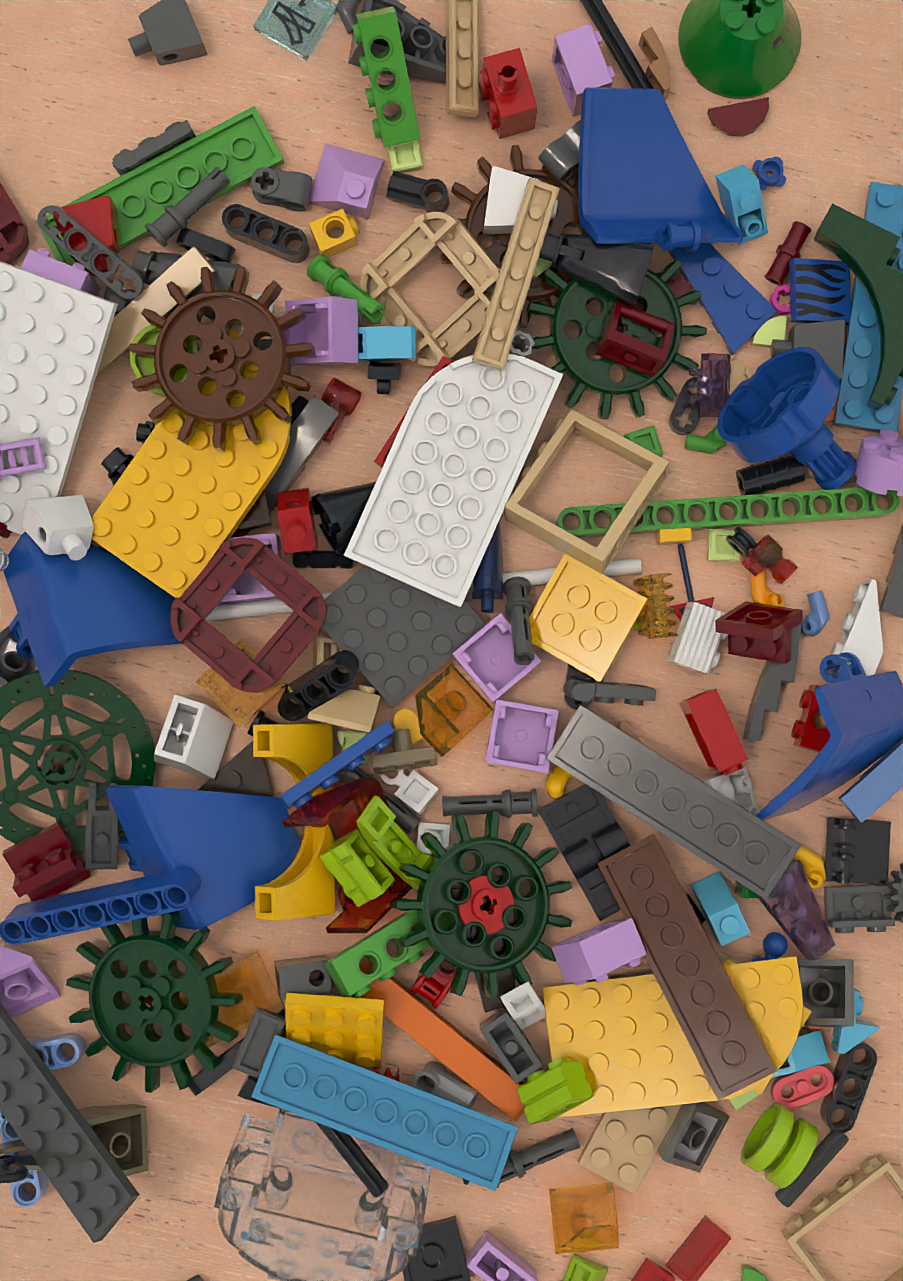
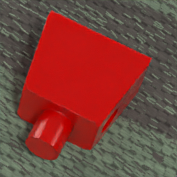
[52,195,119,276]
[277,488,319,554]

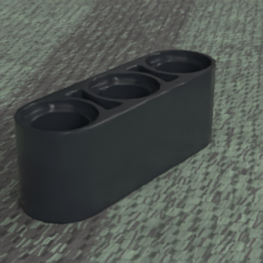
[222,204,310,263]
[277,651,359,721]
[820,1041,877,1134]

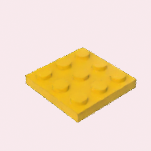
[529,554,648,682]
[285,993,384,1068]

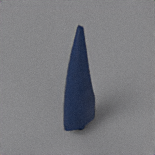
[472,519,503,613]

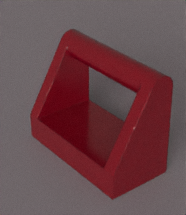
[596,300,674,377]

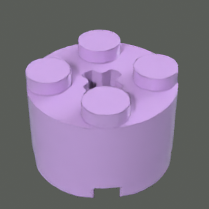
[854,430,903,496]

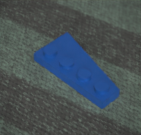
[668,243,777,355]
[281,721,394,809]

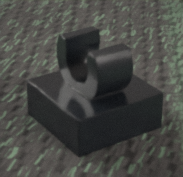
[368,362,401,394]

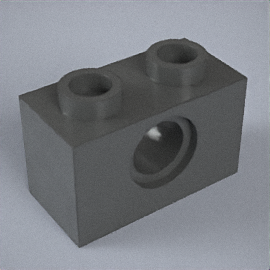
[480,1007,543,1084]

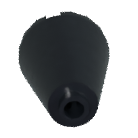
[311,482,376,553]

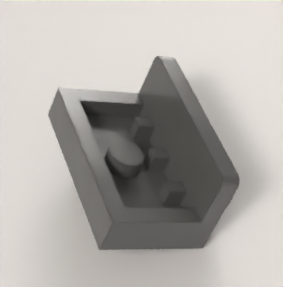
[824,885,895,933]

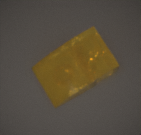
[179,951,285,1048]

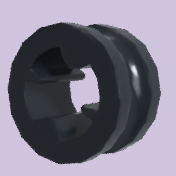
[726,527,757,558]

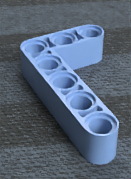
[0,1033,86,1207]

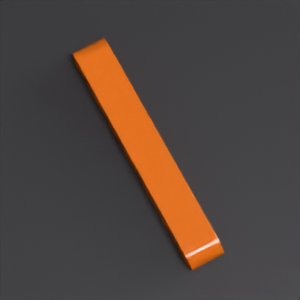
[359,958,525,1121]

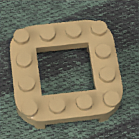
[360,212,500,366]

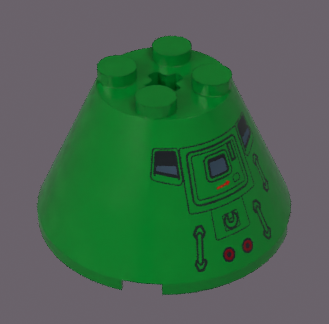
[678,0,801,99]

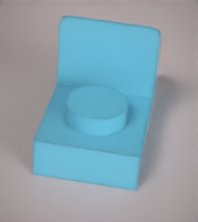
[831,988,880,1054]

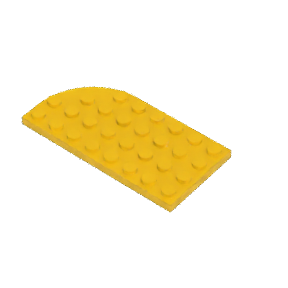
[91,329,292,598]
[542,956,803,1117]

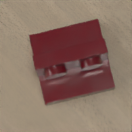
[715,601,803,664]
[2,821,91,901]

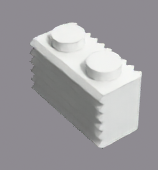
[667,602,728,674]

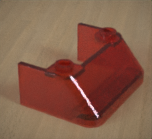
[282,778,412,933]

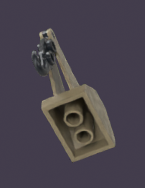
[0,1104,149,1183]

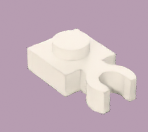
[381,770,439,815]

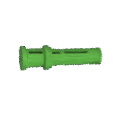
[307,255,386,323]

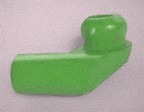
[684,425,727,454]

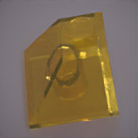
[415,664,494,757]
[549,1183,619,1254]

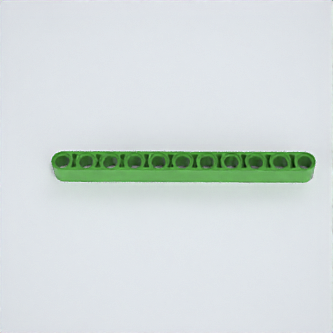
[556,487,900,538]

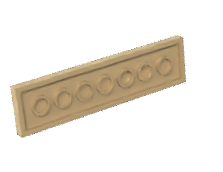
[578,948,742,1194]

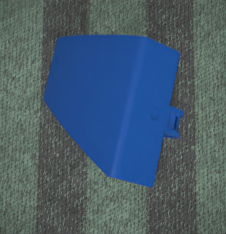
[578,87,744,251]
[2,531,182,687]
[756,652,903,820]
[105,785,301,930]

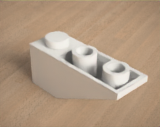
[830,579,884,676]

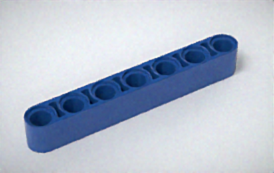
[0,868,201,945]

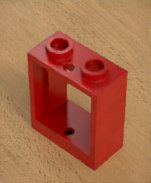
[679,689,748,775]

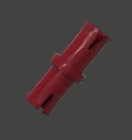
[764,221,812,286]

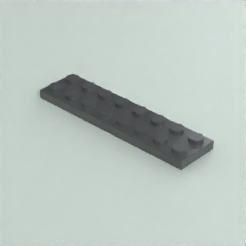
[546,704,801,900]
[0,1003,140,1243]

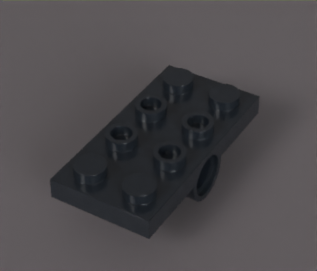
[538,784,631,921]

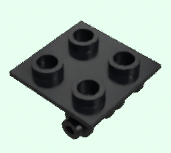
[825,818,891,885]

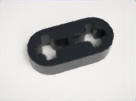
[176,228,236,263]
[669,377,711,435]

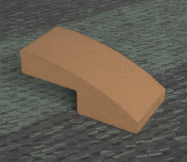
[638,27,670,100]

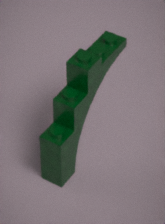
[814,203,903,411]

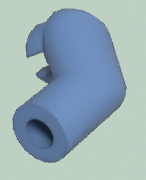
[801,590,829,636]

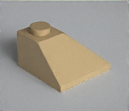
[307,684,382,733]

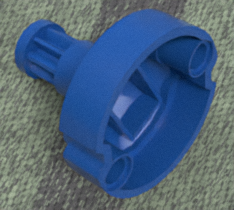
[717,347,857,490]

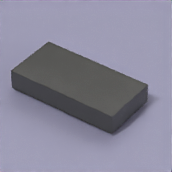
[232,1006,286,1078]

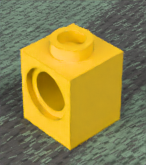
[309,208,360,258]

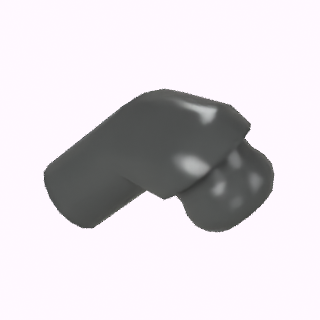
[336,0,362,34]

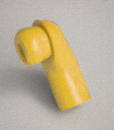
[545,765,574,799]
[793,845,826,889]

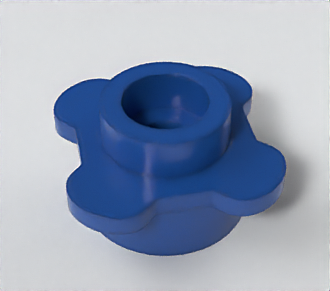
[752,157,786,190]

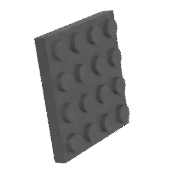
[323,565,486,708]

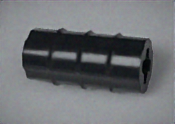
[736,456,805,495]

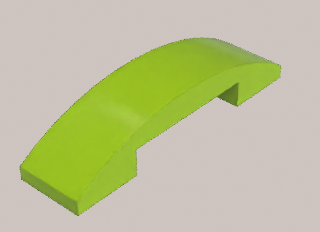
[356,796,434,892]

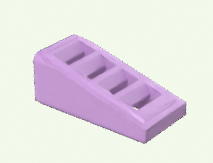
[0,437,46,477]

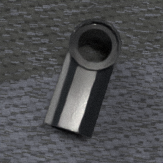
[386,171,449,213]

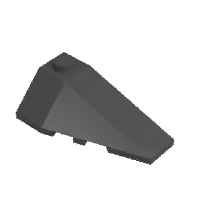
[348,0,446,82]

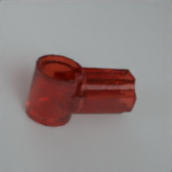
[321,377,362,444]

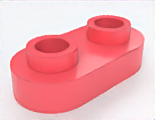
[770,1064,834,1109]

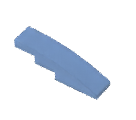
[839,738,903,823]

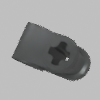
[251,167,312,211]

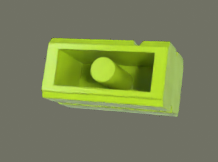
[320,828,395,907]
[517,1058,593,1124]

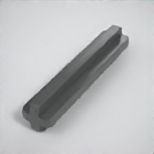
[775,1131,849,1207]

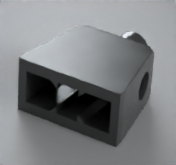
[128,0,208,66]
[770,320,845,380]
[274,955,333,1000]

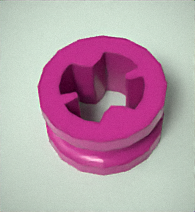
[769,285,791,315]

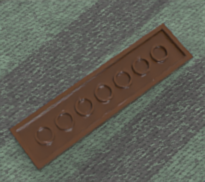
[597,834,778,1101]

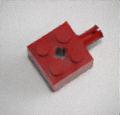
[479,48,537,139]

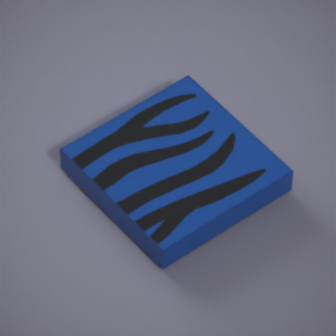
[789,258,851,325]

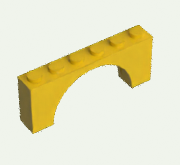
[253,724,335,921]

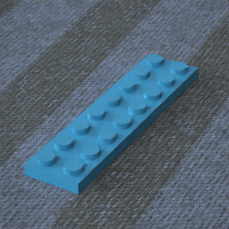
[832,182,903,433]
[251,1034,518,1191]

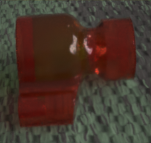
[741,534,798,584]

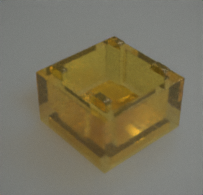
[196,638,289,728]

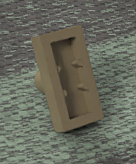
[371,729,438,774]

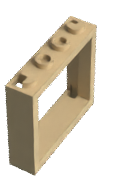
[504,409,669,574]
[781,1154,903,1281]

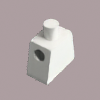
[483,166,558,234]
[21,495,94,560]

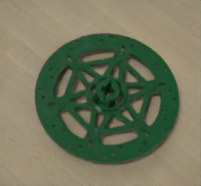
[0,670,156,852]

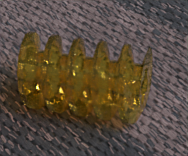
[633,573,678,639]

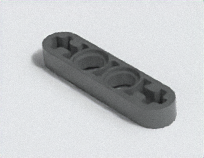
[37,205,144,299]

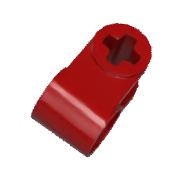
[410,965,456,1009]

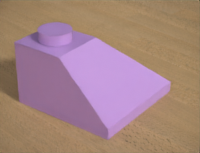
[309,144,385,219]
[0,945,61,1017]

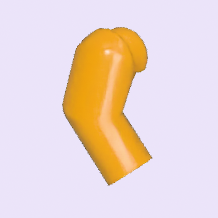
[750,571,785,607]

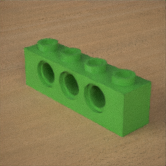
[352,6,420,147]
[323,910,450,998]

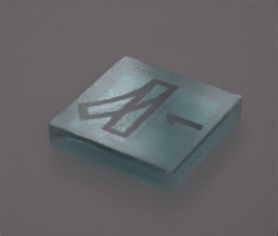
[253,0,337,61]

